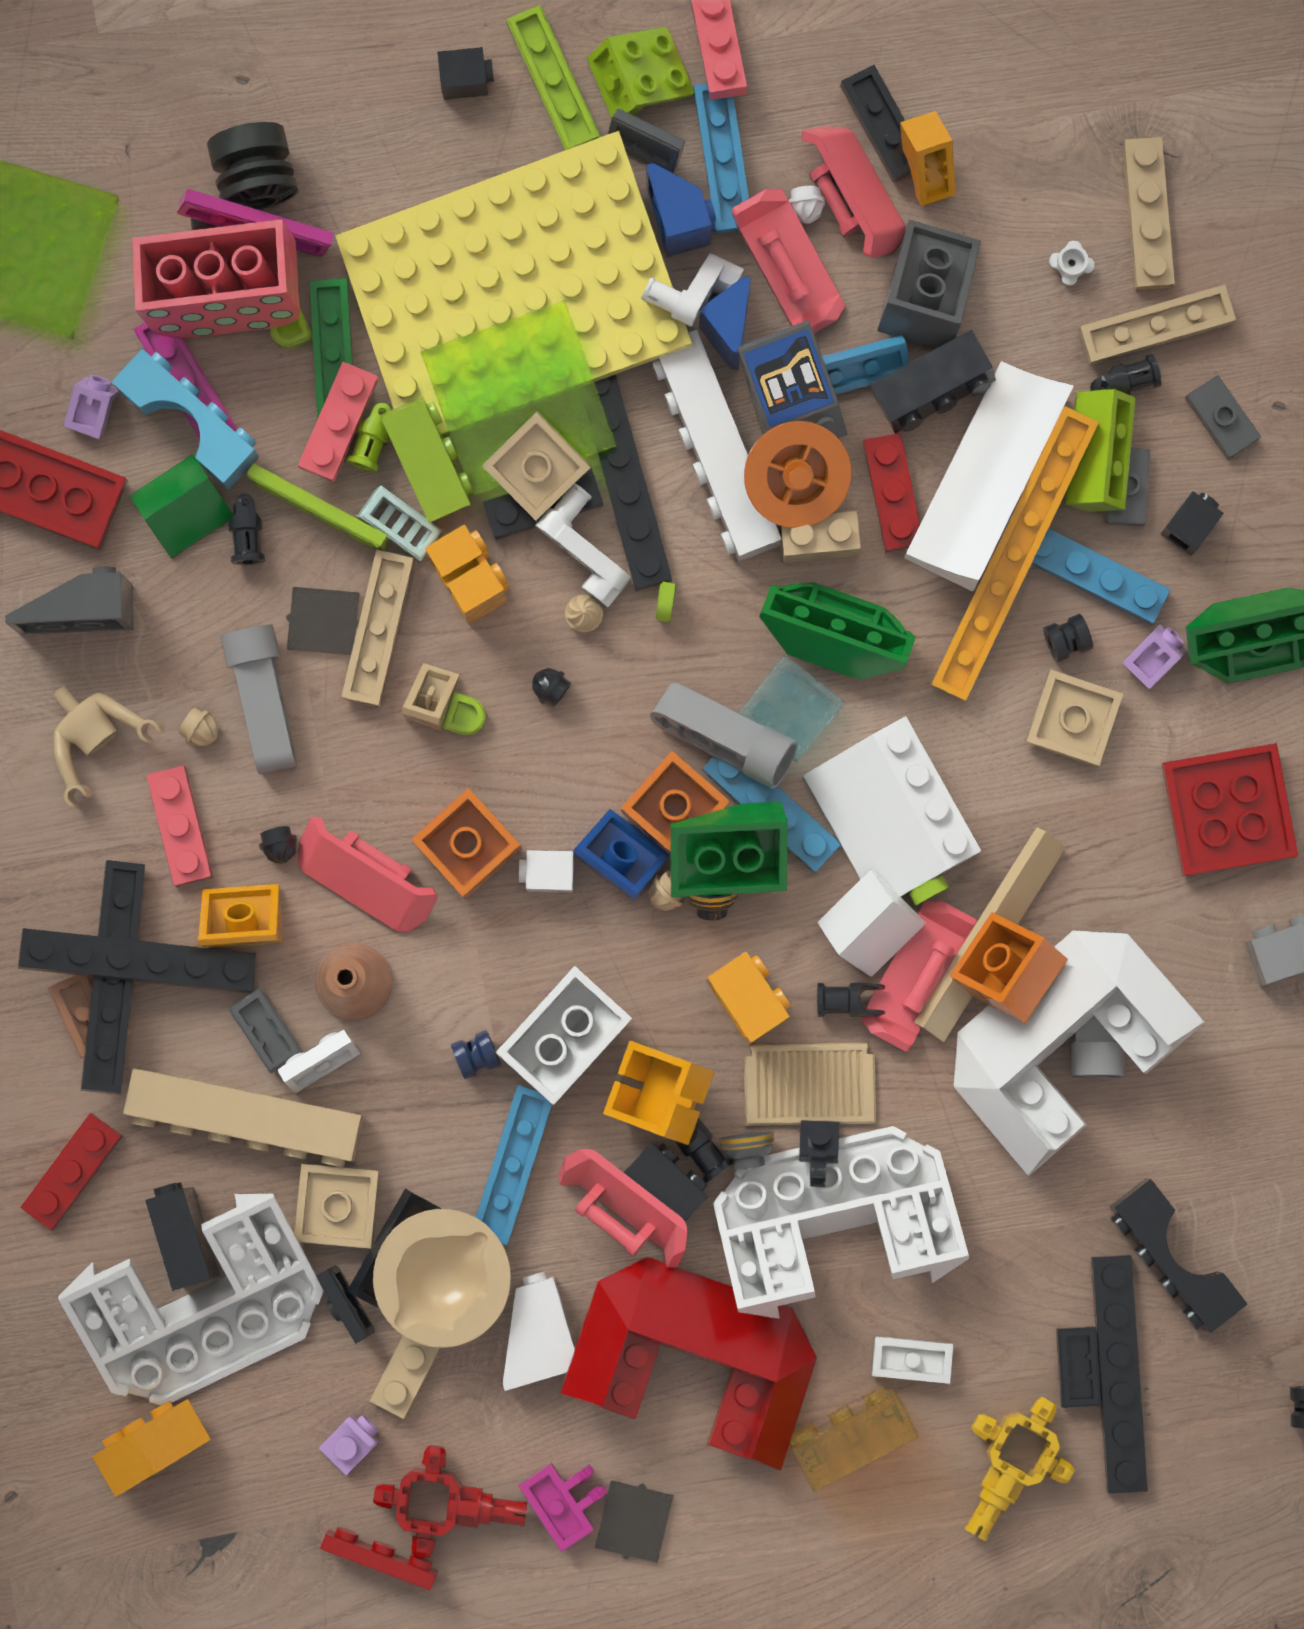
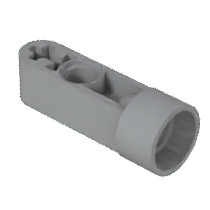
[220,624,297,775]
[650,683,798,789]
[1071,931,1126,1078]

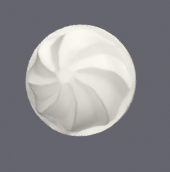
[788,186,826,224]

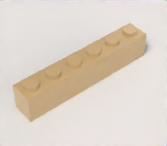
[123,1068,364,1167]

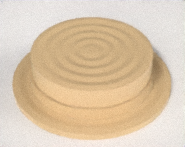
[373,1209,511,1348]

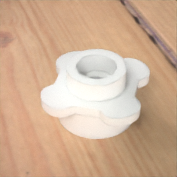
[1049,241,1094,286]

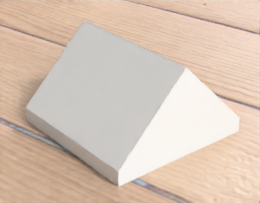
[817,869,926,977]

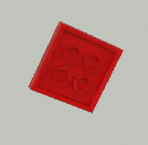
[1161,743,1298,877]

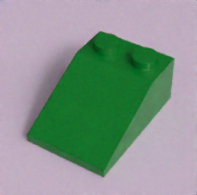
[670,801,788,898]

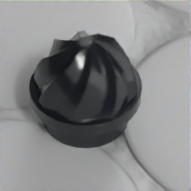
[532,668,572,707]
[259,826,297,864]

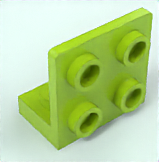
[587,27,694,118]

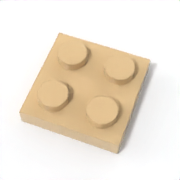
[482,411,591,521]
[1025,669,1123,768]
[294,1164,380,1249]

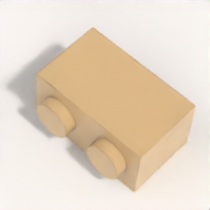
[779,511,861,564]

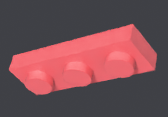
[691,0,747,100]
[298,362,379,483]
[146,765,213,887]

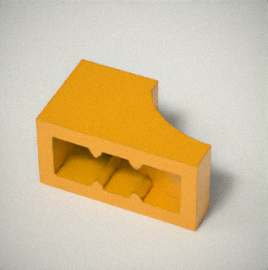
[900,111,956,206]

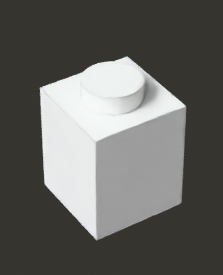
[519,850,574,893]

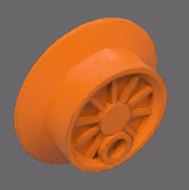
[744,421,851,528]

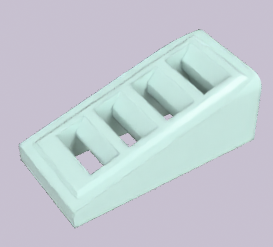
[356,486,442,561]

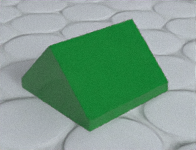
[129,454,233,559]

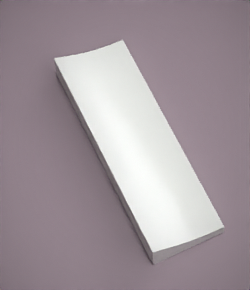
[904,361,1073,592]

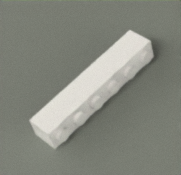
[651,330,782,562]

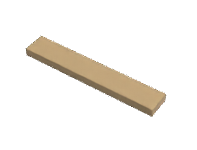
[914,827,1066,1042]

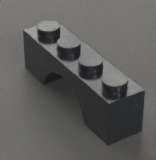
[1109,1178,1248,1333]

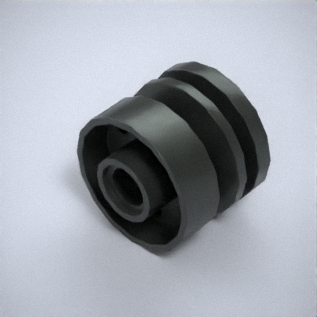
[207,122,299,210]

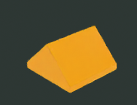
[198,884,283,949]

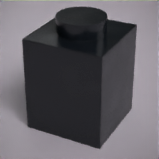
[437,47,494,100]
[1161,491,1224,556]

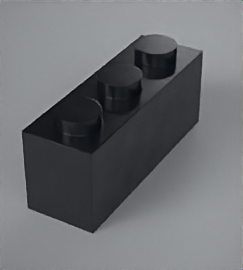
[870,330,996,434]

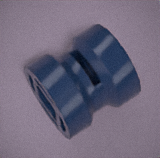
[451,1030,501,1080]

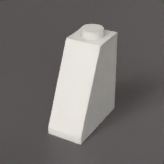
[503,1271,575,1391]

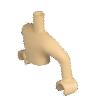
[53,686,165,807]

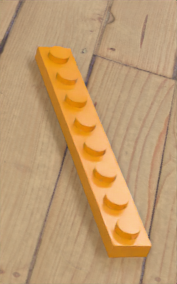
[931,406,1099,701]

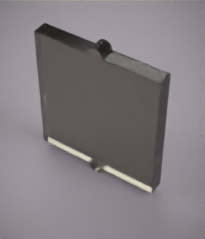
[286,587,360,655]
[595,1480,673,1563]

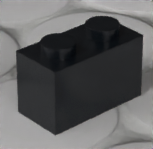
[623,1143,708,1221]

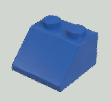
[646,163,716,257]

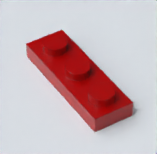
[863,433,920,553]
[20,1113,123,1230]
[320,1527,438,1590]

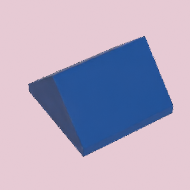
[699,277,751,370]
[573,809,670,902]

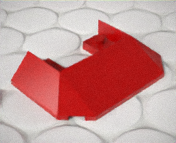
[560,1257,817,1471]

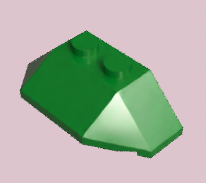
[759,582,916,680]
[1185,587,1304,684]

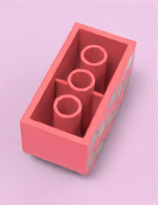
[132,219,300,338]

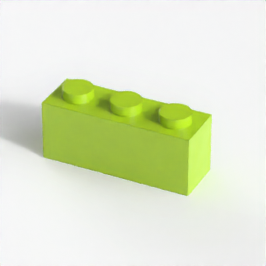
[1066,389,1136,512]
[381,396,474,523]

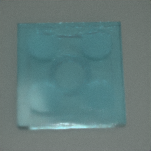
[738,655,845,763]

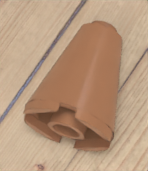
[315,943,393,1020]

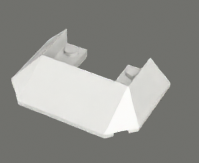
[954,931,1205,1176]
[713,1126,969,1319]
[58,1194,324,1405]

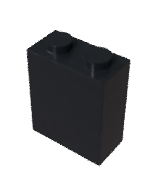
[145,1182,220,1291]

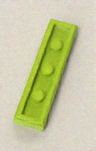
[506,5,601,151]
[247,463,390,551]

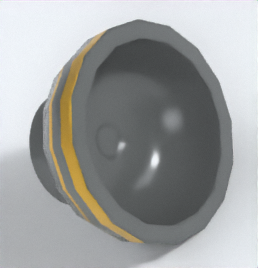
[719,1132,774,1169]

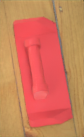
[801,126,905,258]
[731,189,846,333]
[298,817,438,932]
[860,901,977,1052]
[558,1149,687,1268]

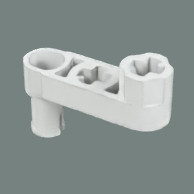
[641,253,744,327]
[535,483,631,608]

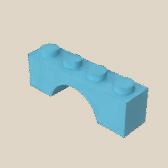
[111,349,259,490]

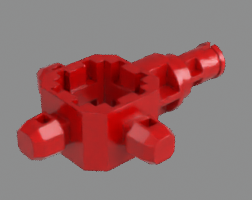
[373,1445,528,1558]

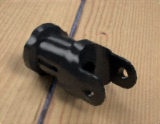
[1090,354,1162,395]
[228,494,266,565]
[817,983,885,1017]
[674,1118,733,1183]

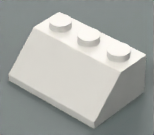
[496,966,632,1105]

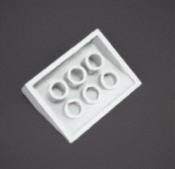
[803,716,981,897]

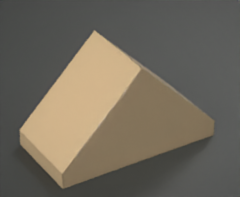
[401,663,459,731]

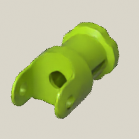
[346,403,391,473]

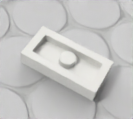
[278,1030,361,1094]
[871,1336,953,1384]

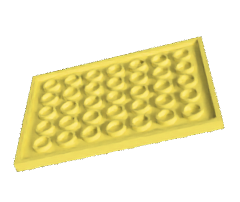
[335,131,693,437]

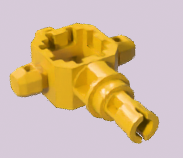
[964,1396,1075,1541]

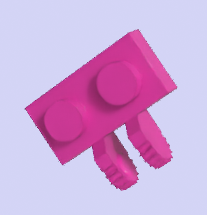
[518,1462,608,1552]

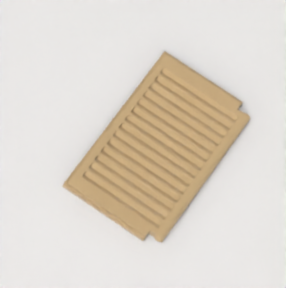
[744,1042,876,1126]

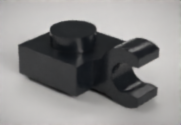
[799,1120,840,1187]

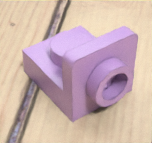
[63,375,120,439]
[1122,624,1187,689]
[319,1413,380,1475]

